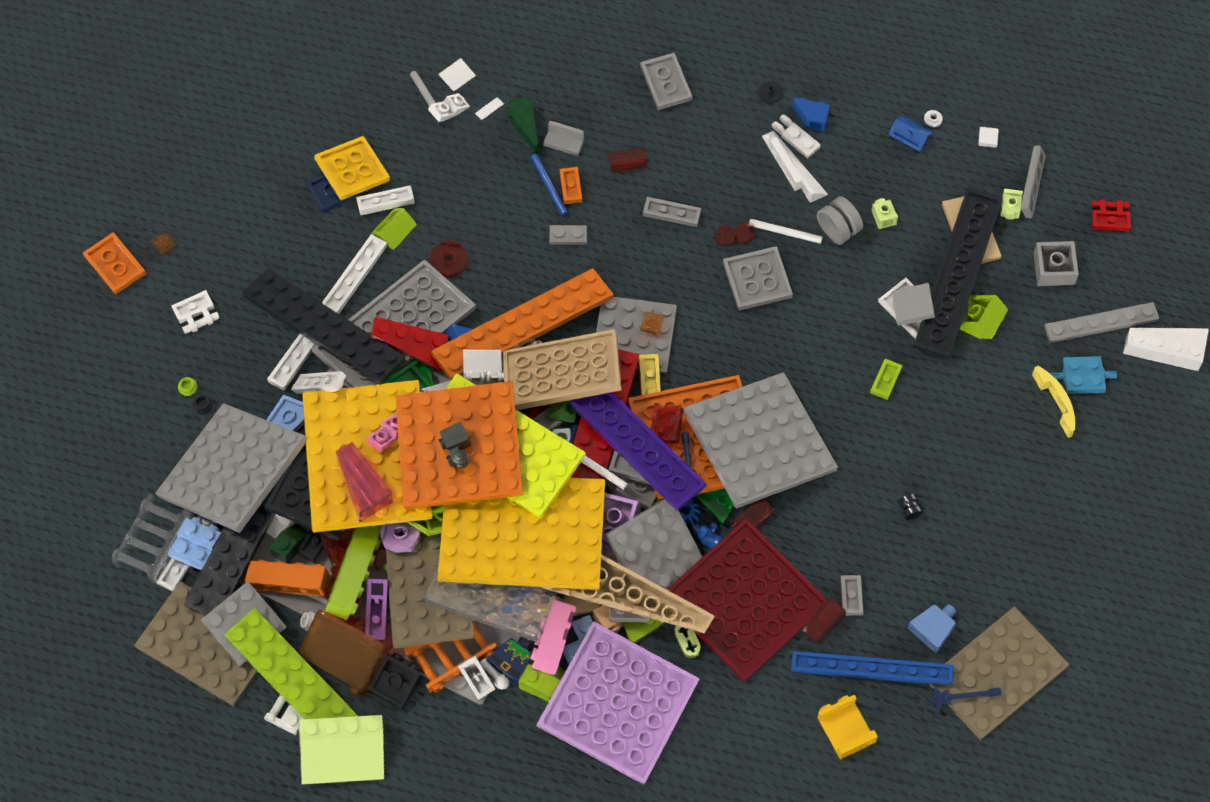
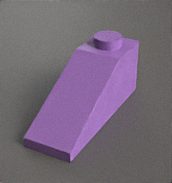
[365,579,389,640]

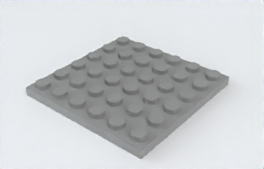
[683,372,838,508]
[155,403,307,533]

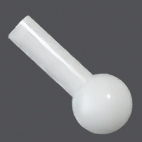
[480,659,510,689]

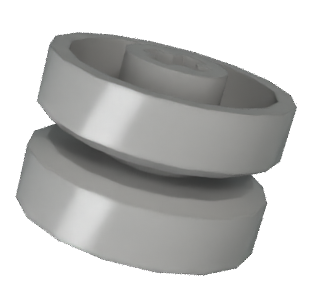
[817,196,863,245]

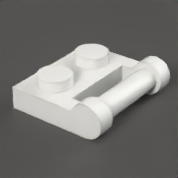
[264,695,303,735]

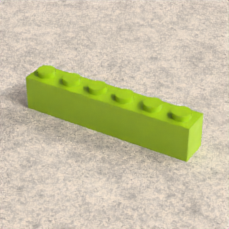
[325,525,382,620]

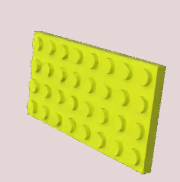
[445,373,586,518]

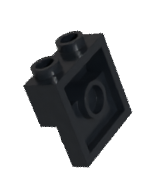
[368,652,424,709]

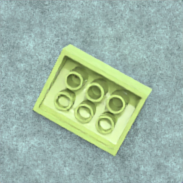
[299,715,384,784]

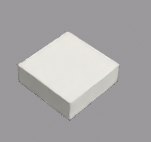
[978,127,998,148]

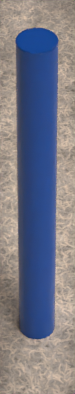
[531,154,568,216]

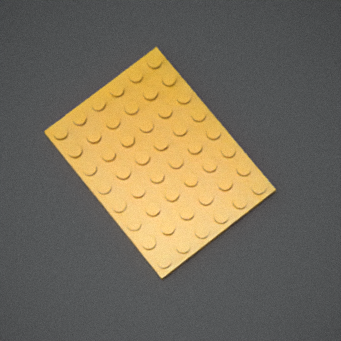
[303,380,432,532]
[438,478,605,590]

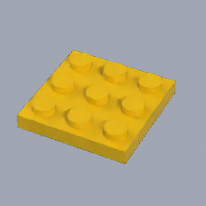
[314,136,390,200]

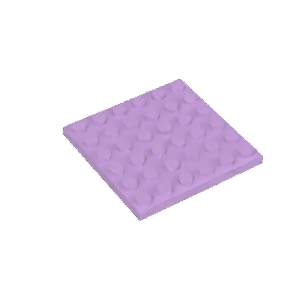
[536,621,699,785]

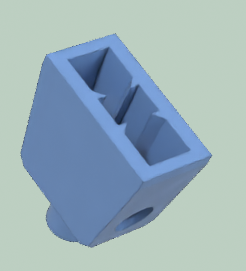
[908,604,957,653]

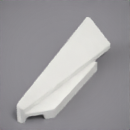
[762,131,828,203]

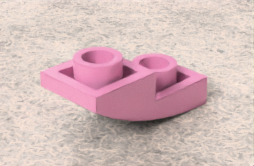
[366,414,398,453]

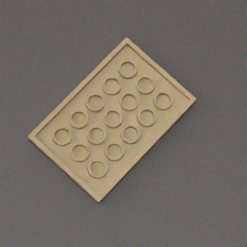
[503,329,622,410]

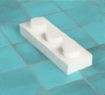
[356,186,415,215]

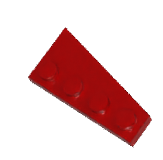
[370,316,449,372]

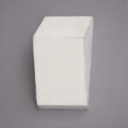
[458,656,495,700]

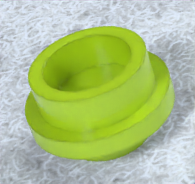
[178,377,197,396]

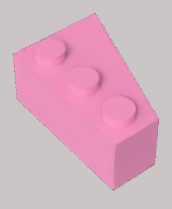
[530,599,576,676]

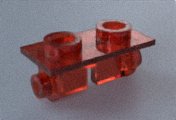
[715,223,754,245]

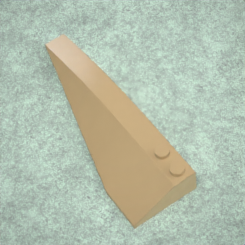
[542,555,715,633]

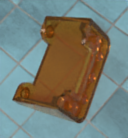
[298,609,390,696]

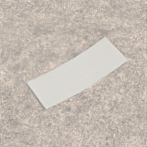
[439,58,504,120]

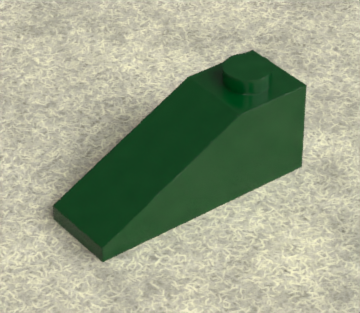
[507,98,539,153]

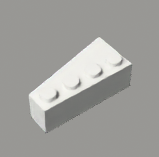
[1123,328,1209,371]

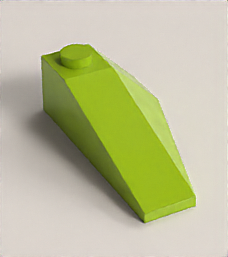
[518,659,566,702]

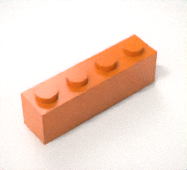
[245,559,330,597]

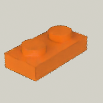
[559,167,582,204]

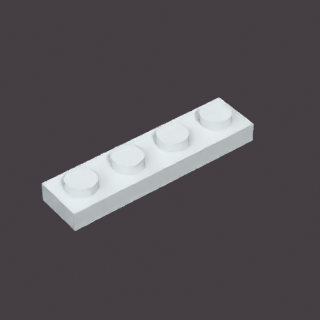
[291,371,346,394]

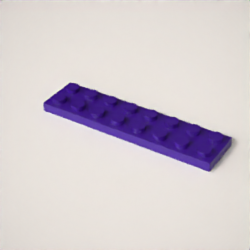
[569,392,706,511]

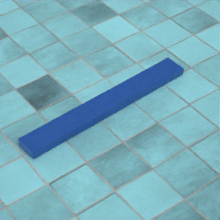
[791,651,954,686]

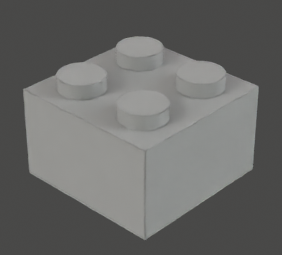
[1034,241,1079,286]

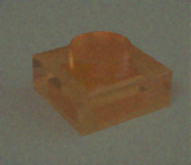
[151,231,177,257]
[640,311,664,336]

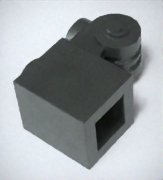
[438,422,471,468]

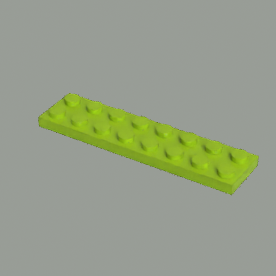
[224,608,358,719]

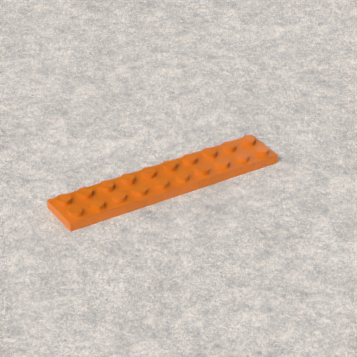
[431,268,613,381]

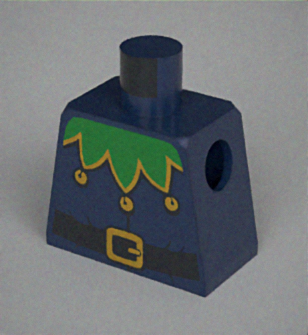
[487,635,534,687]

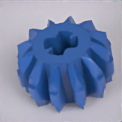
[679,499,701,529]

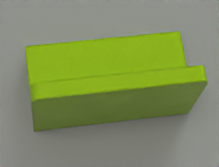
[371,208,416,249]

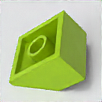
[960,295,1008,339]

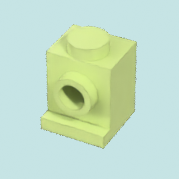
[1000,189,1023,220]
[872,198,898,229]

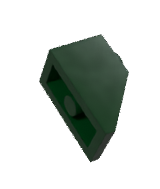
[269,524,309,564]

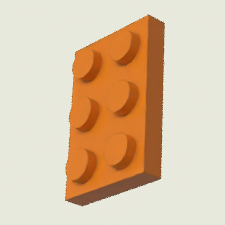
[83,232,146,295]

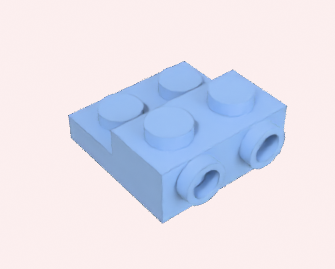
[168,518,221,570]

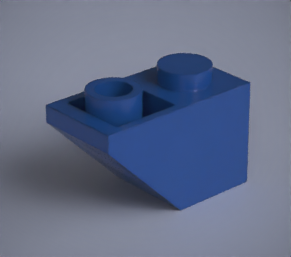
[793,97,830,132]

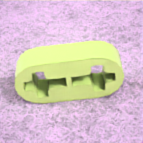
[675,626,701,658]

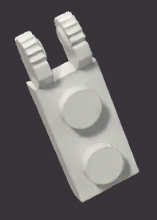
[772,114,820,159]

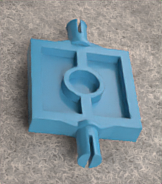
[1051,356,1117,394]

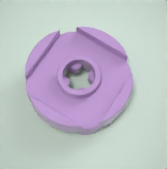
[380,522,421,553]

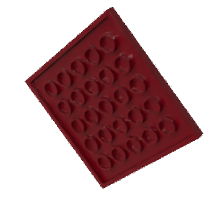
[667,518,829,683]

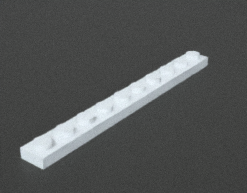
[267,234,387,391]

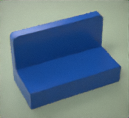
[888,116,933,152]

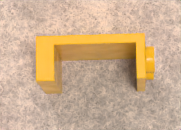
[817,695,878,760]

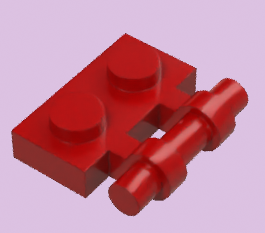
[1091,199,1131,232]

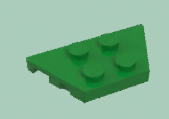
[383,359,435,392]

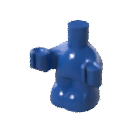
[692,522,724,551]

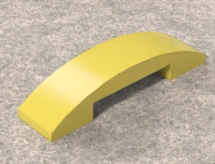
[1032,366,1075,438]

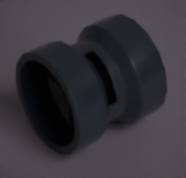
[898,494,923,520]

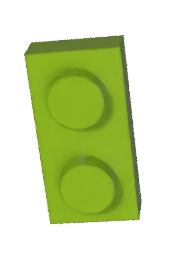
[870,359,903,400]

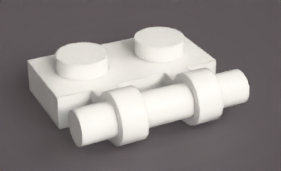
[172,290,220,334]

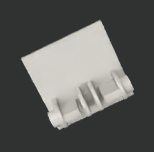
[463,349,504,385]

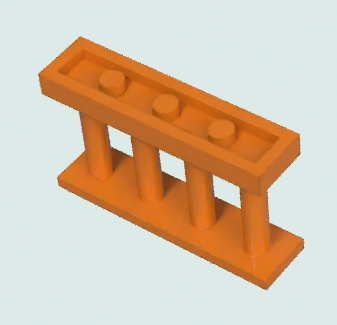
[403,607,498,693]

